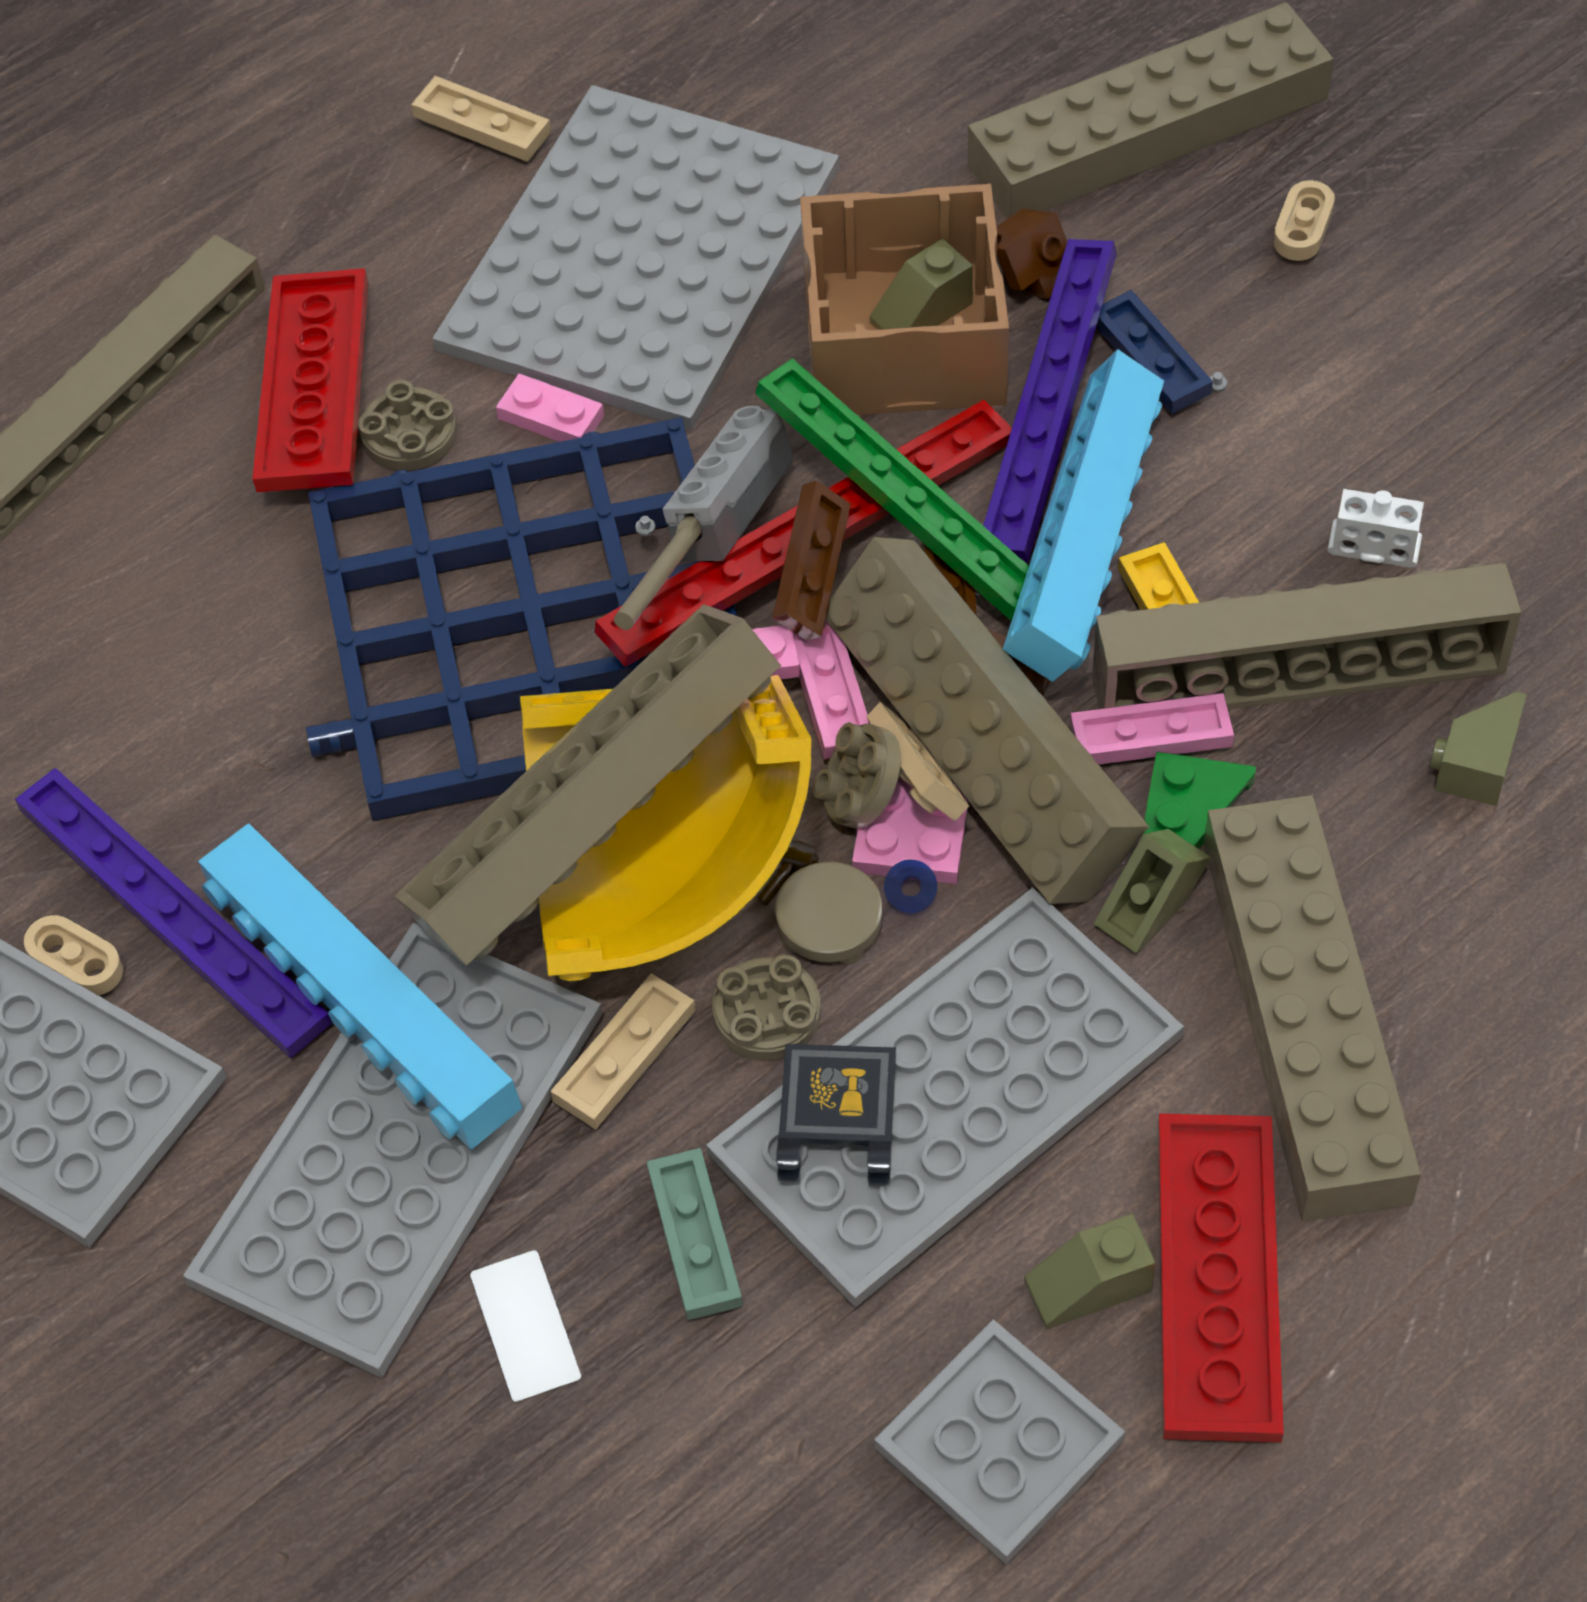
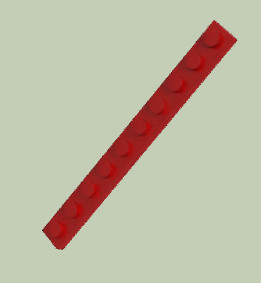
[594,399,1012,667]

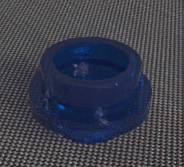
[884,859,938,913]

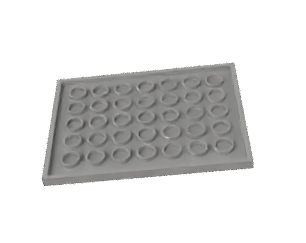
[432,85,840,431]

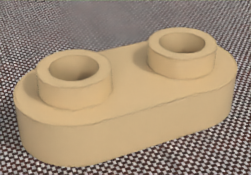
[1274,180,1335,261]
[24,915,123,996]

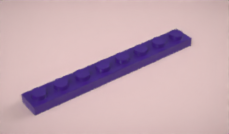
[983,239,1117,563]
[15,768,331,1058]

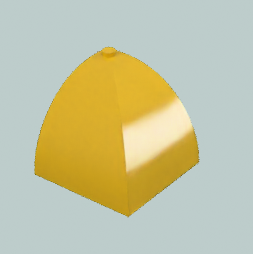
[520,675,811,981]

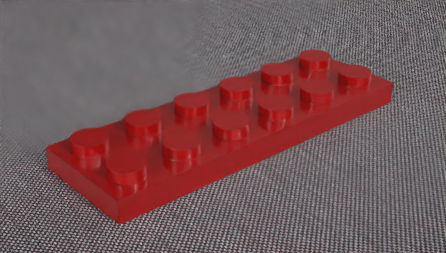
[252,268,368,493]
[1158,1113,1284,1443]

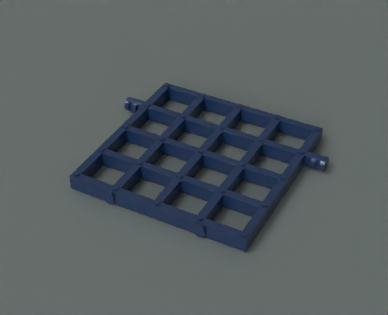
[306,417,737,821]

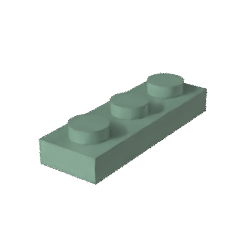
[646,1148,743,1321]

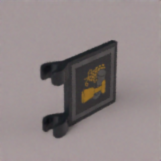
[776,1044,896,1185]

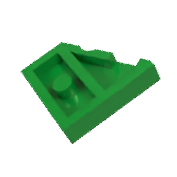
[1141,752,1256,849]

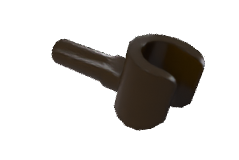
[757,841,819,906]

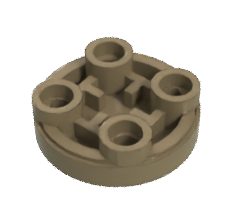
[358,380,457,471]
[813,722,901,829]
[775,862,883,964]
[712,955,821,1061]

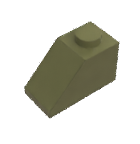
[869,238,973,330]
[1430,692,1527,806]
[1094,829,1211,953]
[1024,1213,1156,1330]

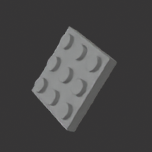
[874,1319,1126,1565]

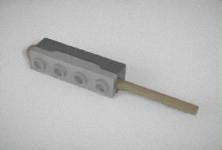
[614,405,794,630]

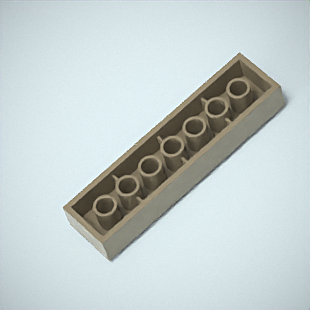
[967,2,1334,219]
[826,537,1149,904]
[1092,563,1521,709]
[394,604,782,966]
[1203,795,1421,1222]

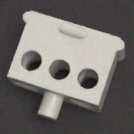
[1327,489,1424,568]

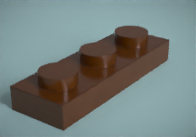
[772,481,851,641]

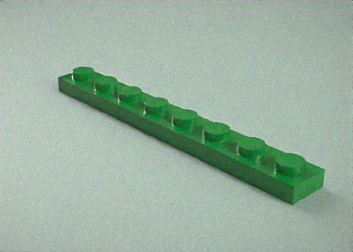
[755,358,1029,621]

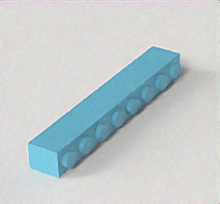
[1003,349,1164,682]
[198,823,523,1150]

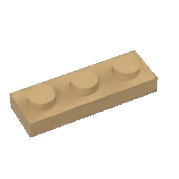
[411,76,551,162]
[866,702,969,821]
[550,973,696,1130]

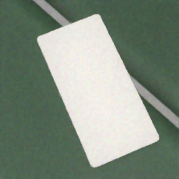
[470,1250,581,1402]

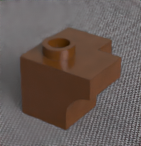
[996,208,1067,299]

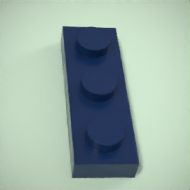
[1096,290,1213,414]

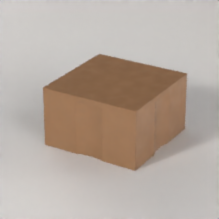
[800,184,1009,415]

